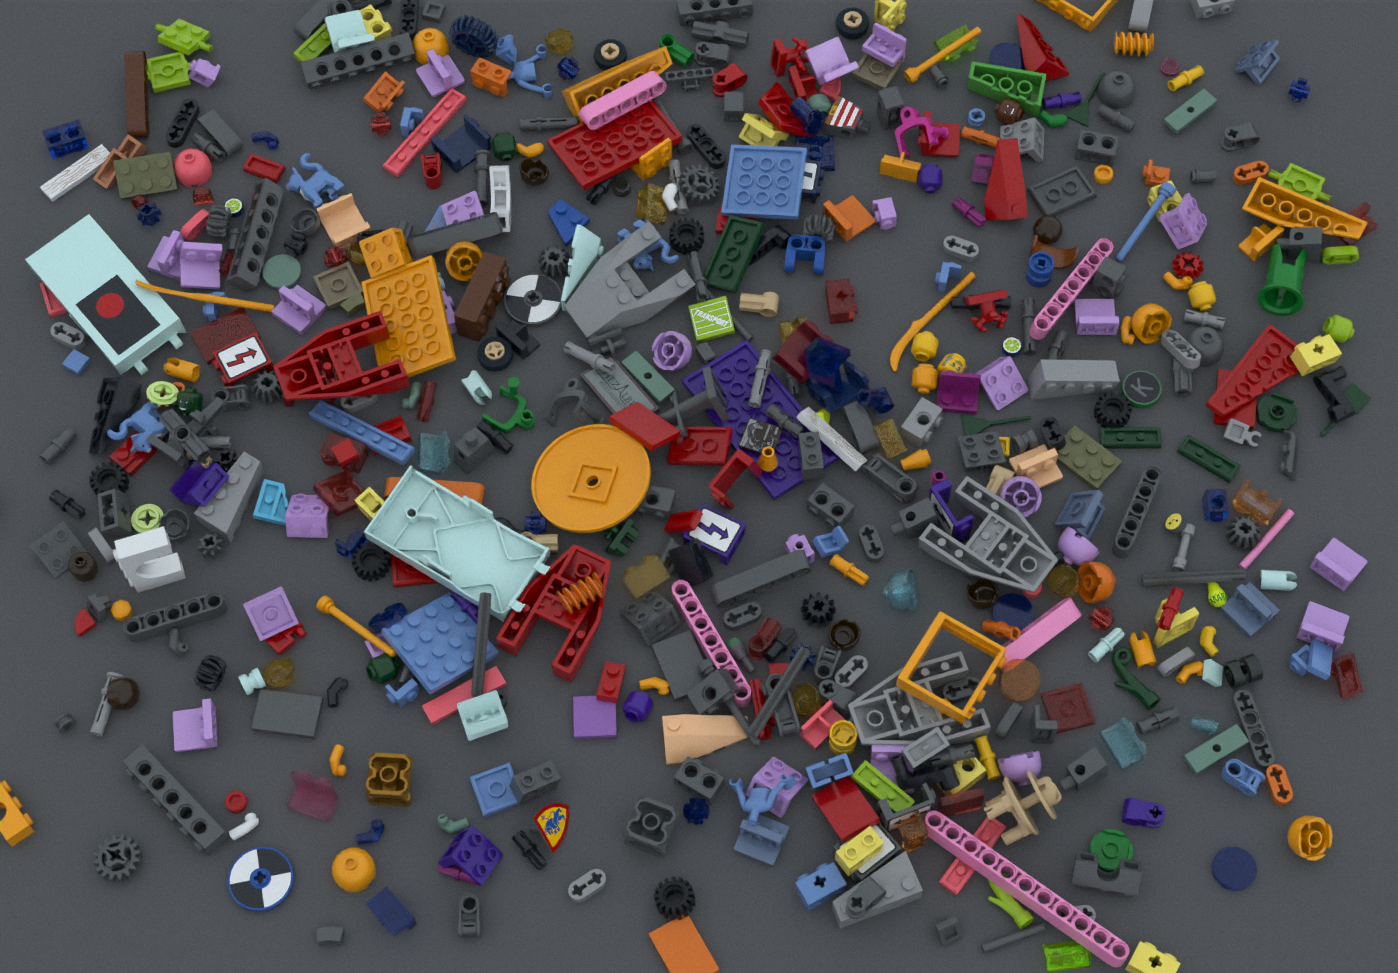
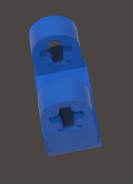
[784,235,825,275]

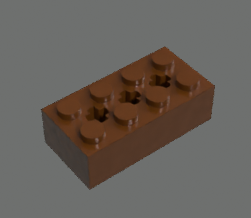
[454,251,511,342]

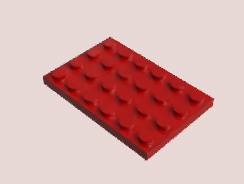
[547,99,683,191]

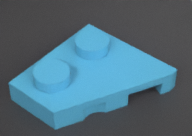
[253,479,288,526]

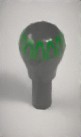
[725,636,756,673]

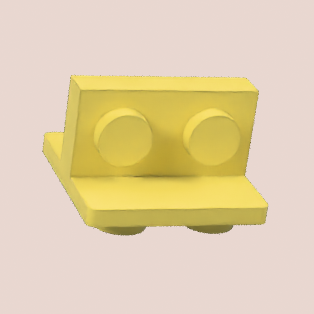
[874,0,907,32]

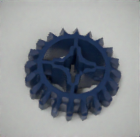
[448,15,498,58]

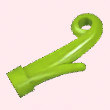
[988,864,1034,929]

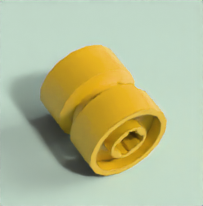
[829,720,857,755]

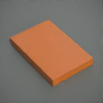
[648,914,719,973]

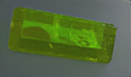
[1042,941,1091,972]

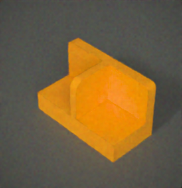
[879,151,921,183]
[1238,224,1285,262]

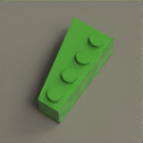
[967,61,1046,117]

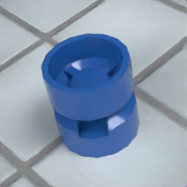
[1026,252,1054,287]

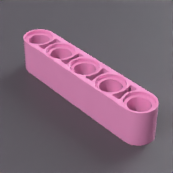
[579,71,667,130]
[993,597,1082,672]

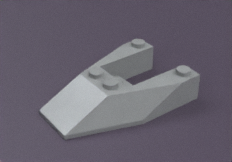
[564,221,696,339]
[919,476,1058,593]
[848,651,991,745]

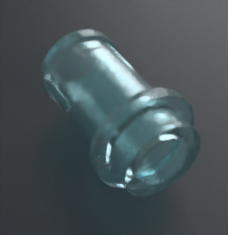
[1190,715,1219,735]

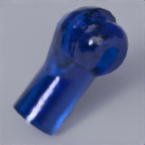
[356,819,385,845]

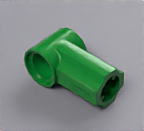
[659,34,695,67]

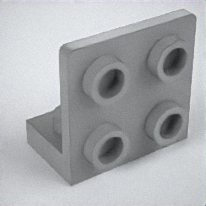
[1000,117,1045,163]

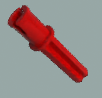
[749,678,772,741]

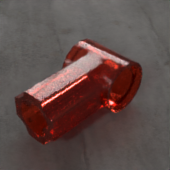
[748,618,782,660]

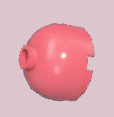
[174,148,212,187]

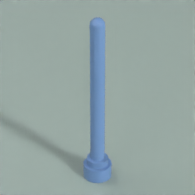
[1116,181,1177,262]

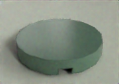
[262,254,302,290]

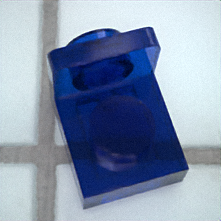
[334,528,368,559]

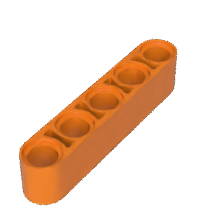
[384,477,485,505]

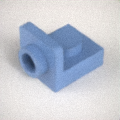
[496,34,517,66]
[400,107,424,137]

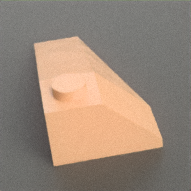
[662,714,748,765]

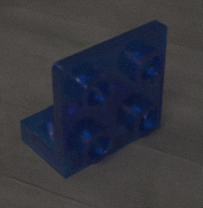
[804,337,851,392]

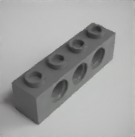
[677,0,753,26]

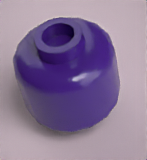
[918,164,943,194]
[622,691,654,723]

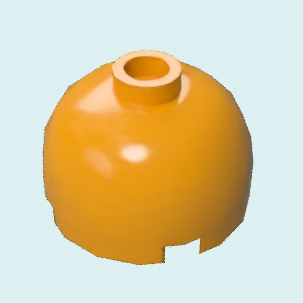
[412,28,450,65]
[445,241,483,281]
[1131,303,1172,344]
[1287,816,1333,861]
[332,847,376,892]

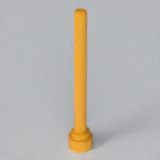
[903,27,981,84]
[316,595,396,657]

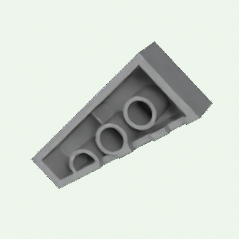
[1027,359,1120,400]
[194,452,264,543]
[831,851,923,929]

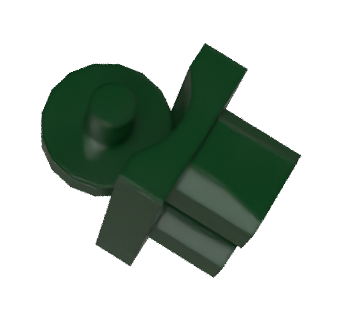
[604,518,640,557]

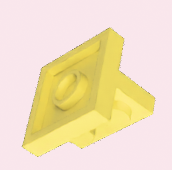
[739,113,789,146]
[1153,598,1199,649]

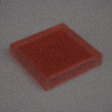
[313,470,364,517]
[1041,683,1096,734]
[937,787,985,817]

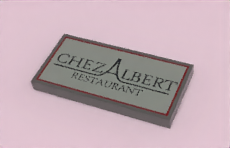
[580,354,659,414]

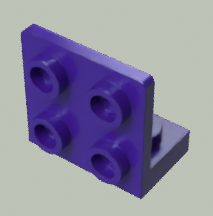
[438,825,503,886]

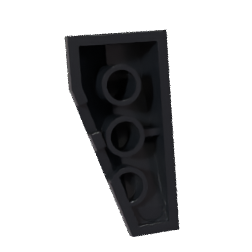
[89,377,142,454]

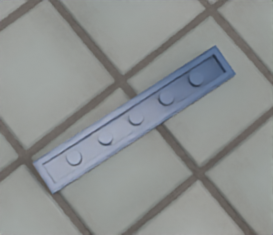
[308,400,416,466]

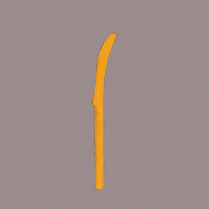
[890,272,976,373]
[135,280,274,312]

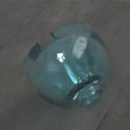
[883,569,919,611]

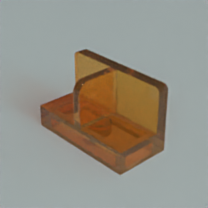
[898,809,928,853]

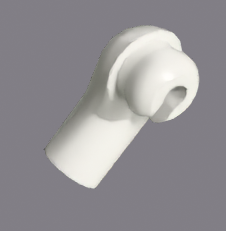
[662,183,678,212]
[229,813,259,840]

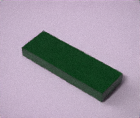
[1099,427,1162,449]
[1177,435,1241,483]

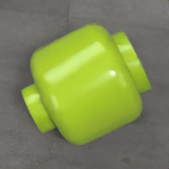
[1323,314,1355,343]

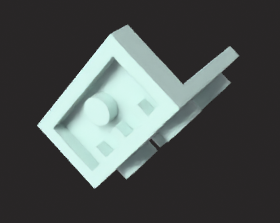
[324,10,375,53]

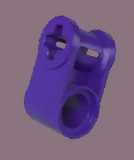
[1122,798,1166,828]

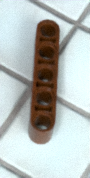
[124,51,149,138]

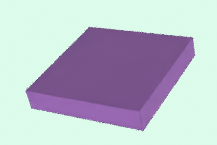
[573,696,617,739]

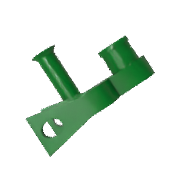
[482,377,535,433]

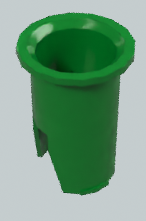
[1258,243,1307,316]

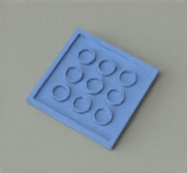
[721,144,807,220]
[381,592,499,694]

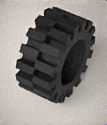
[669,217,704,255]
[1094,391,1132,427]
[89,462,129,497]
[351,541,391,582]
[654,877,696,920]

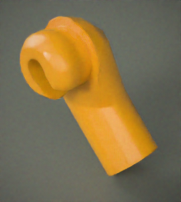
[517,143,544,158]

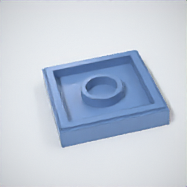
[469,762,519,818]

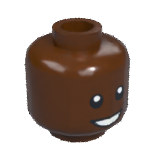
[994,98,1024,125]

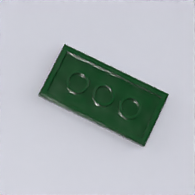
[704,215,765,294]

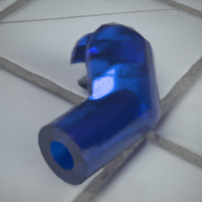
[251,131,279,150]

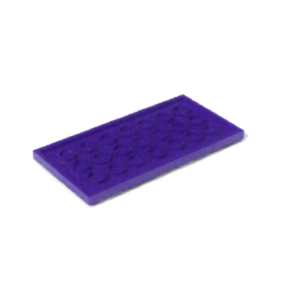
[682,340,840,500]

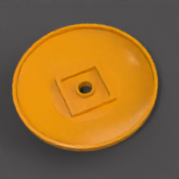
[531,424,651,533]

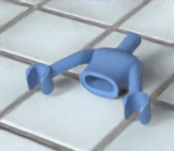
[508,44,553,99]
[729,774,796,825]

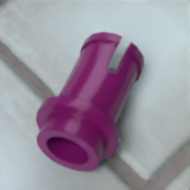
[931,470,947,487]

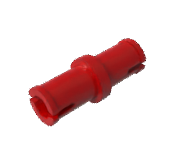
[1157,587,1185,631]

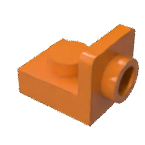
[1142,159,1170,186]

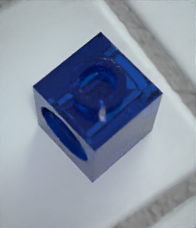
[1202,489,1229,522]

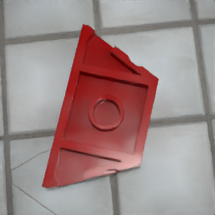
[758,82,817,139]

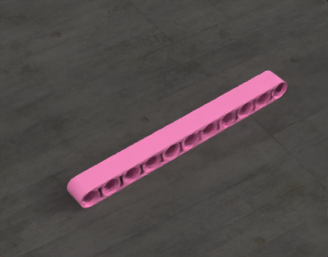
[922,811,1129,967]

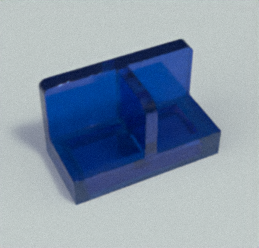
[367,886,417,936]

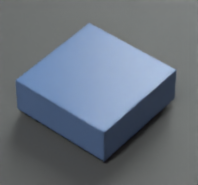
[62,349,91,376]

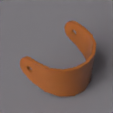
[1030,235,1079,268]

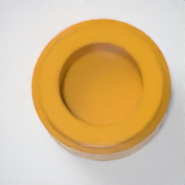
[1093,165,1113,184]

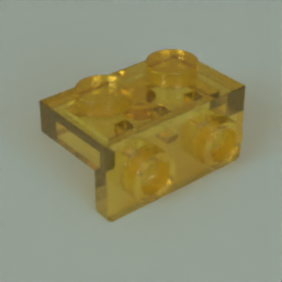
[636,182,667,225]
[622,553,671,599]

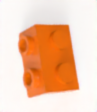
[470,58,511,98]
[362,71,405,114]

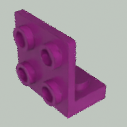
[937,370,981,415]

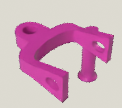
[895,106,949,157]

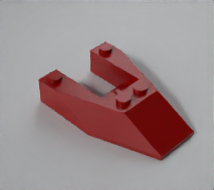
[273,311,410,401]
[496,544,611,683]

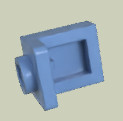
[935,262,962,293]
[203,292,227,324]
[812,526,849,558]
[1287,644,1310,677]
[385,679,420,708]

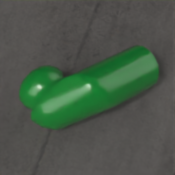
[1039,110,1068,128]

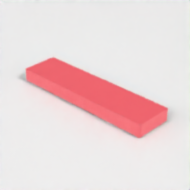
[422,666,507,725]
[939,816,1007,896]

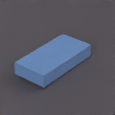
[1307,639,1333,680]

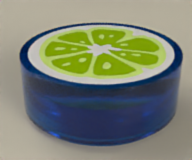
[224,198,244,218]
[1002,337,1022,357]

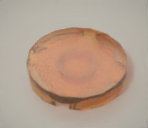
[998,659,1040,701]

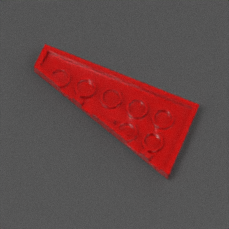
[1205,324,1299,418]

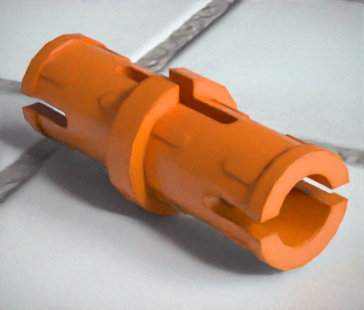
[961,126,1001,149]
[982,619,1020,640]

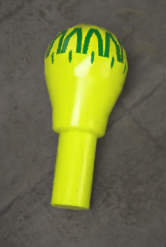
[1207,582,1227,608]

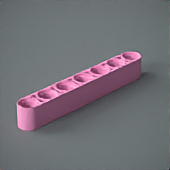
[1029,238,1113,340]
[672,580,751,708]

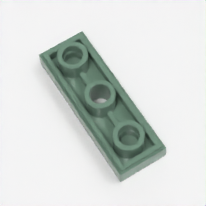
[1163,89,1217,134]
[621,351,675,404]
[1183,724,1249,775]

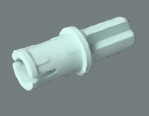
[1088,628,1125,663]

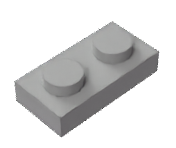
[901,727,950,768]

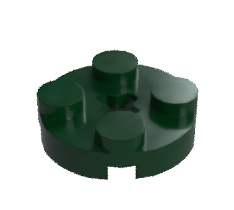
[1256,393,1298,433]

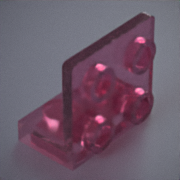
[287,771,338,821]

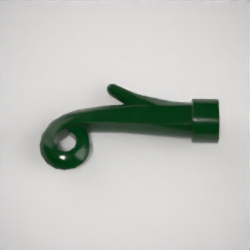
[1112,647,1161,710]

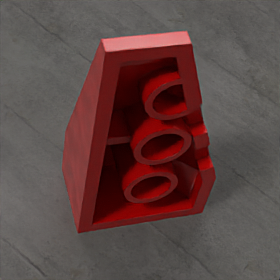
[1017,14,1070,82]
[984,138,1028,220]

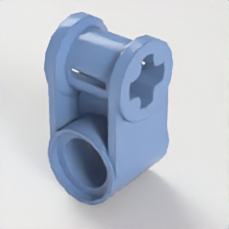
[1221,759,1266,797]

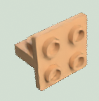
[1009,444,1063,489]

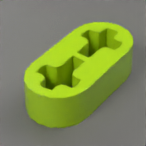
[1321,246,1359,264]

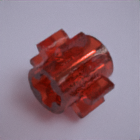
[371,112,392,136]
[323,246,348,268]
[1088,605,1115,632]

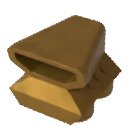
[365,752,413,807]

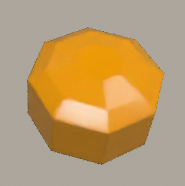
[111,600,133,622]

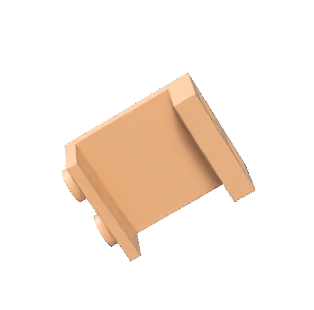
[316,193,371,253]

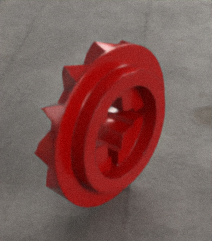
[1172,251,1204,279]

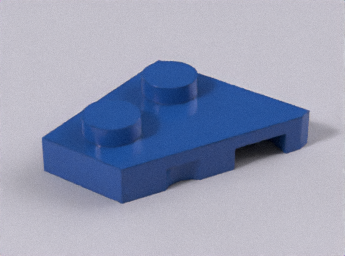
[548,199,590,247]

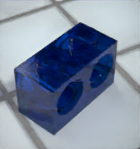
[42,119,89,159]

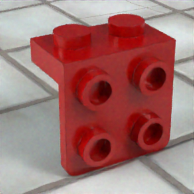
[918,111,960,157]

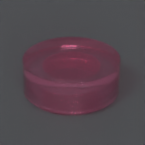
[1160,58,1180,77]

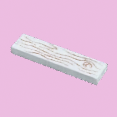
[40,144,110,202]
[796,406,868,471]

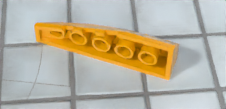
[562,46,673,123]
[1242,177,1368,240]

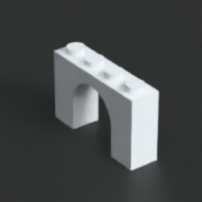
[113,526,186,593]

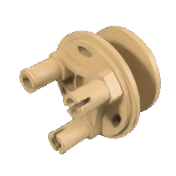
[984,770,1062,846]

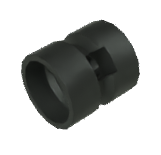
[1223,654,1263,689]

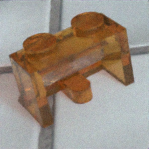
[1232,479,1283,525]

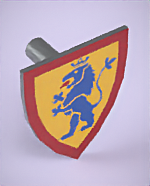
[529,803,569,854]

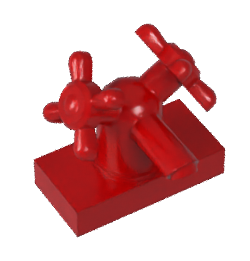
[770,37,810,78]
[964,289,1008,332]

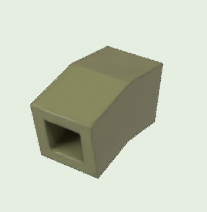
[340,293,366,318]

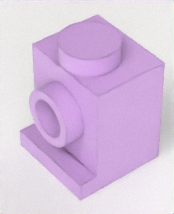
[188,58,220,88]
[872,197,897,230]
[785,534,815,564]

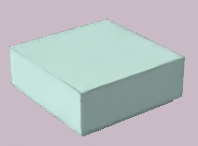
[1202,659,1223,687]

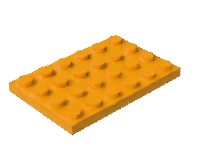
[361,255,456,378]

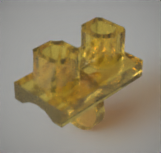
[873,417,907,459]

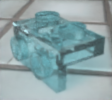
[418,431,450,475]
[1100,717,1147,771]

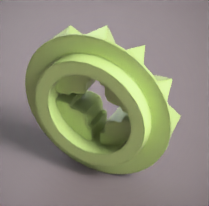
[146,381,179,407]
[131,504,164,533]

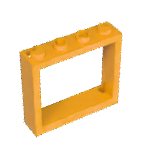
[1036,0,1119,32]
[896,611,1007,724]

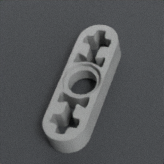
[1161,330,1201,369]

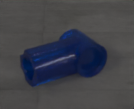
[789,97,826,135]
[857,387,894,414]

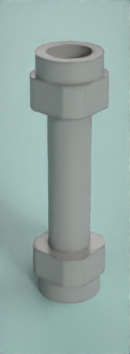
[1172,524,1195,572]

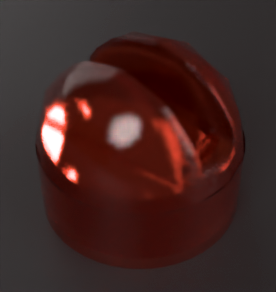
[131,194,148,211]

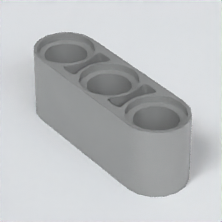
[1128,0,1153,33]

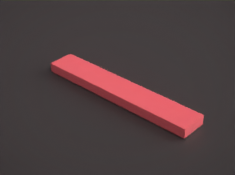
[382,88,467,178]

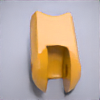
[163,358,200,383]
[1129,630,1157,669]

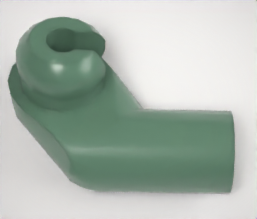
[402,382,421,410]
[437,814,470,834]

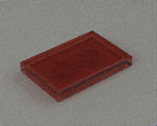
[190,308,261,365]

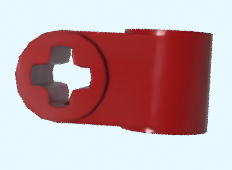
[713,63,748,97]
[421,152,442,189]

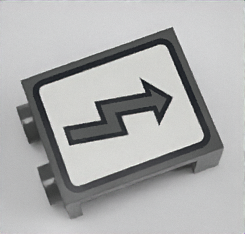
[876,783,937,832]
[832,823,902,883]

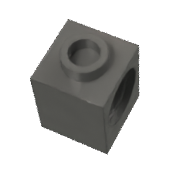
[724,91,743,122]

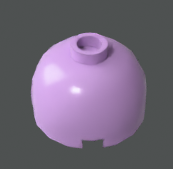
[652,331,692,371]
[1000,476,1042,517]
[1058,527,1100,566]
[997,750,1042,786]

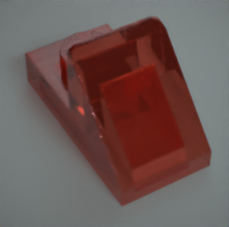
[1330,652,1363,699]

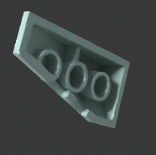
[561,224,604,311]

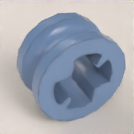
[967,108,985,127]

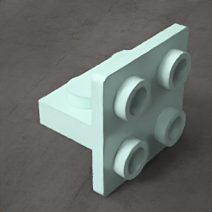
[457,690,508,741]

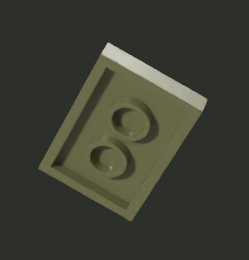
[113,152,178,199]
[1056,425,1122,490]

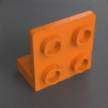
[822,195,876,242]

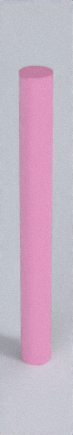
[1238,509,1294,569]

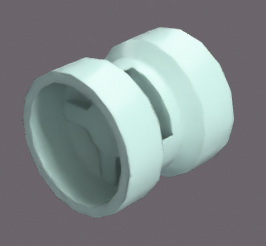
[238,668,266,695]

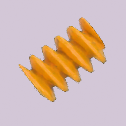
[1114,31,1154,57]

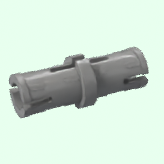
[1183,309,1225,330]

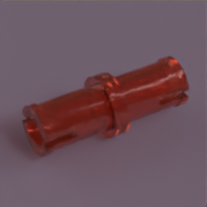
[416,381,437,422]

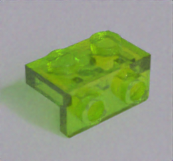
[934,24,980,62]

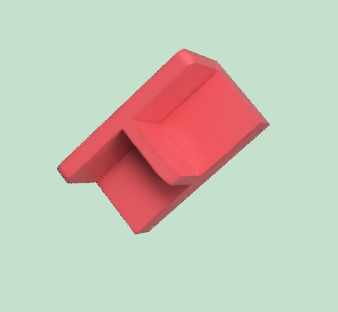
[800,700,845,750]

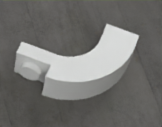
[489,165,511,232]

